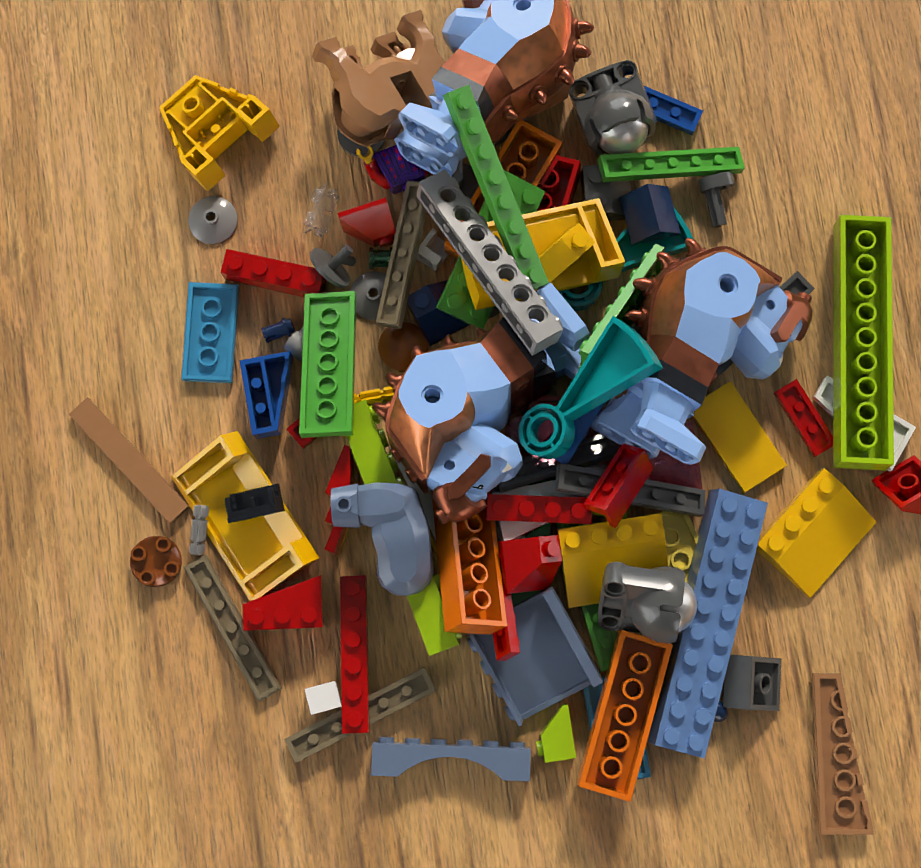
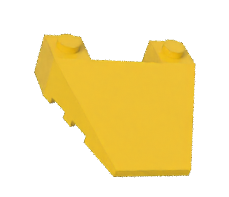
[159,75,280,192]

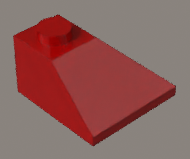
[337,197,396,248]
[871,455,921,515]
[499,535,562,594]

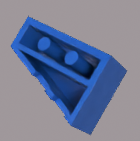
[239,351,293,439]

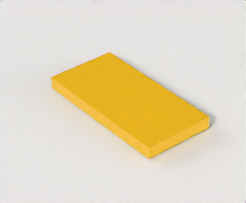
[692,381,787,493]

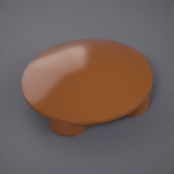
[378,322,428,372]
[130,536,182,587]

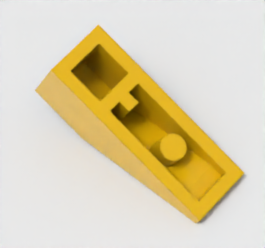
[535,223,595,292]

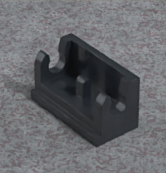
[225,484,285,523]

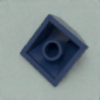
[407,280,470,347]

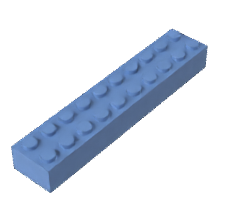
[647,489,768,759]

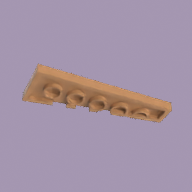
[812,673,874,835]

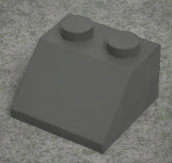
[580,165,632,221]
[722,655,782,711]

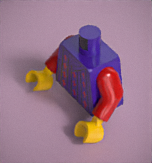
[356,145,430,194]

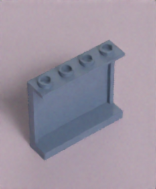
[467,586,603,726]

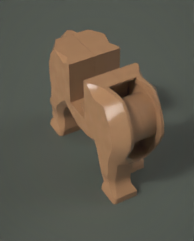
[312,10,445,147]

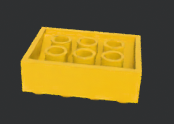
[756,468,876,598]
[556,513,668,608]

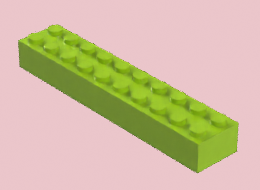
[833,215,894,471]
[346,400,463,656]

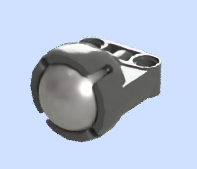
[569,60,656,156]
[598,562,697,644]

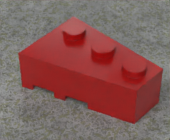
[243,575,323,631]

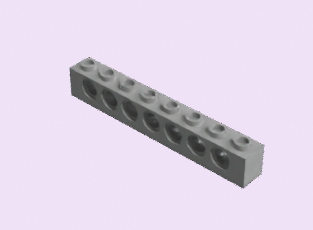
[417,170,563,356]

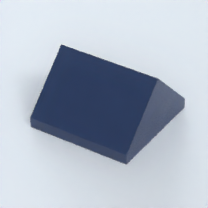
[619,184,681,246]

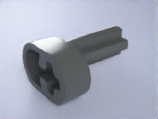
[698,172,735,228]

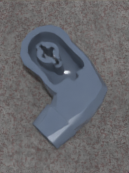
[331,483,434,597]

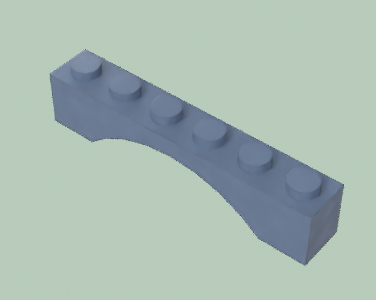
[371,737,531,781]

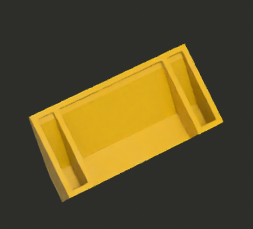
[461,198,625,310]
[171,431,319,601]

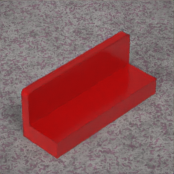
[584,444,653,528]

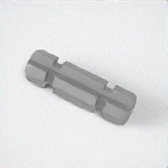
[189,505,209,555]

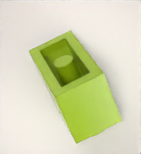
[536,704,576,763]

